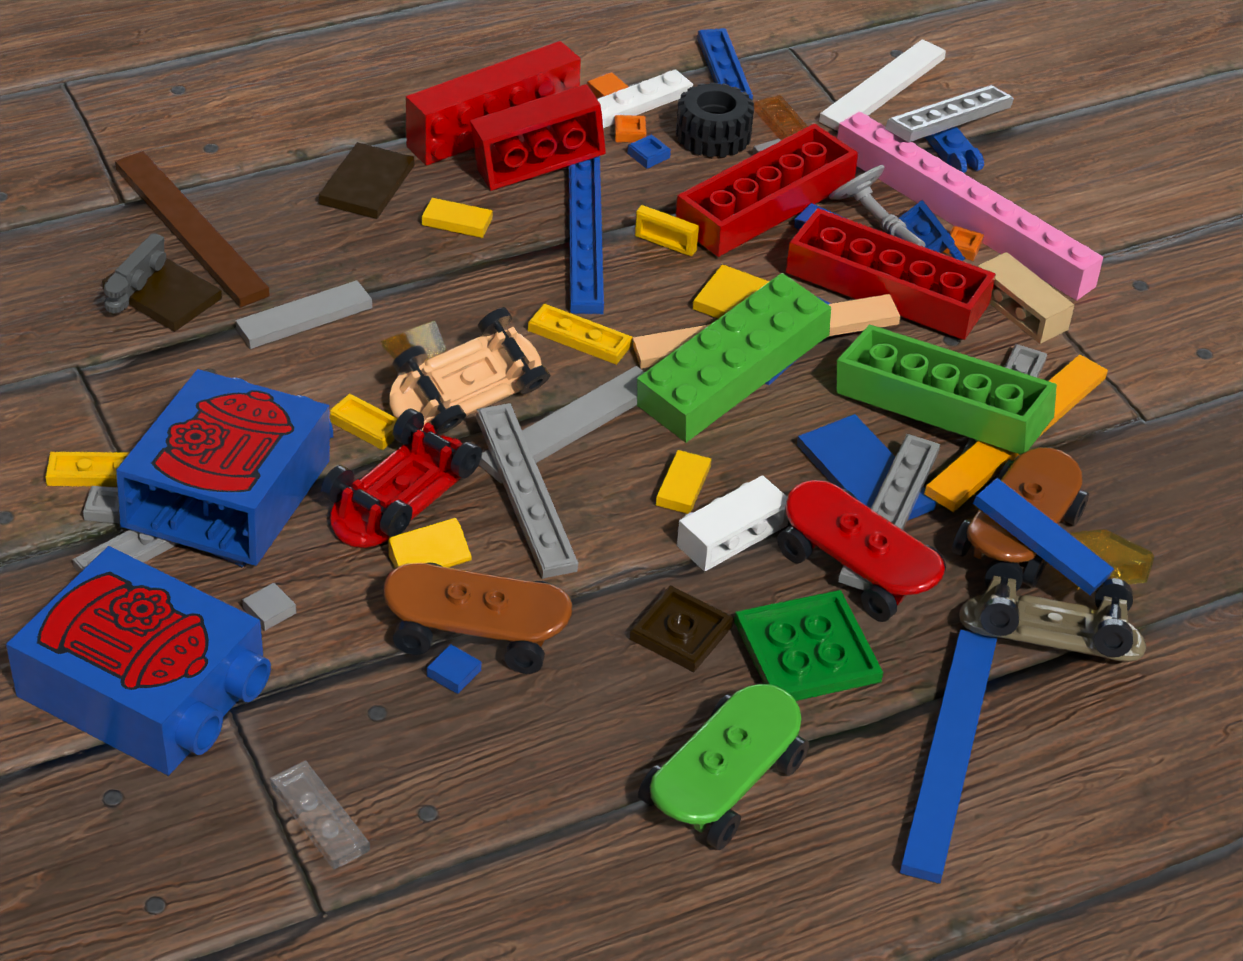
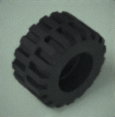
[676,83,754,158]

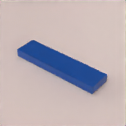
[697,28,753,100]
[973,478,1114,595]

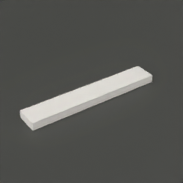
[819,39,946,131]

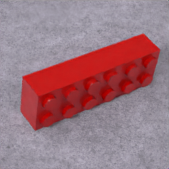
[406,41,581,166]
[676,123,858,257]
[786,208,996,340]

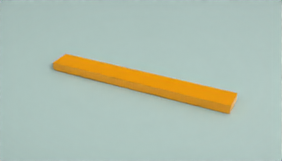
[924,354,1108,512]

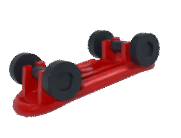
[321,408,482,548]
[777,480,946,622]

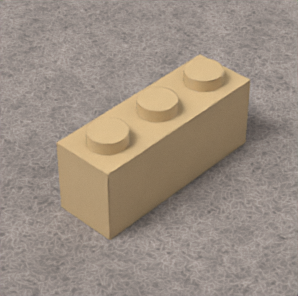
[978,252,1074,344]

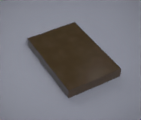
[319,142,415,219]
[102,258,222,332]

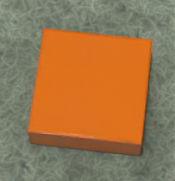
[587,72,629,99]
[615,115,646,143]
[943,226,984,261]

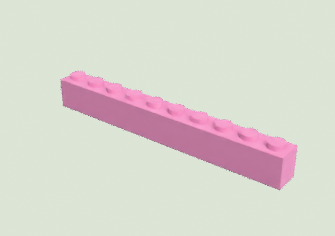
[837,111,1103,301]

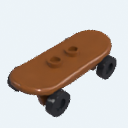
[952,447,1089,588]
[383,562,572,674]

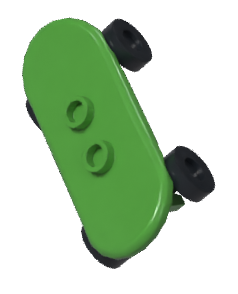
[638,684,809,850]

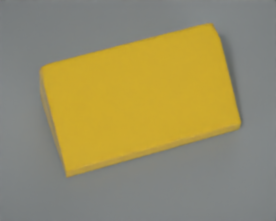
[388,518,472,568]

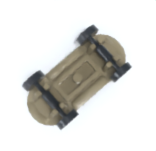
[959,559,1146,662]

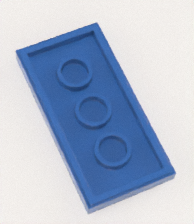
[797,414,936,521]

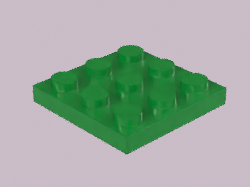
[734,590,883,701]

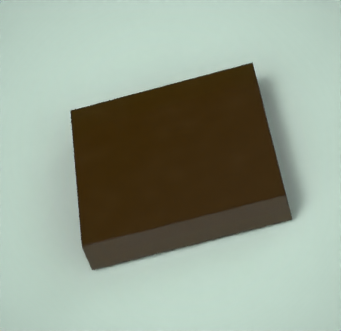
[629,585,734,673]

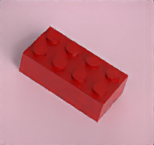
[470,84,606,191]

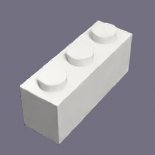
[677,475,788,572]

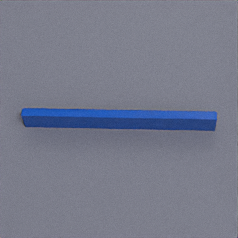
[569,156,604,314]
[900,629,997,884]

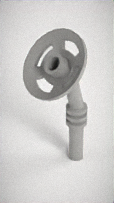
[828,165,925,247]

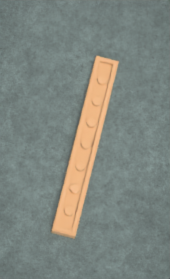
[633,294,900,369]

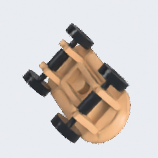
[389,307,551,434]

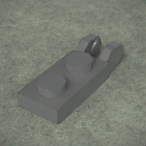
[104,233,166,314]

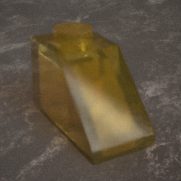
[381,320,447,360]
[1070,529,1154,590]

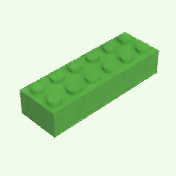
[637,273,831,443]
[837,324,1057,454]

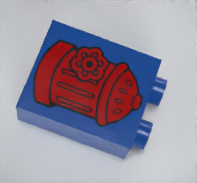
[116,369,330,566]
[6,546,271,776]

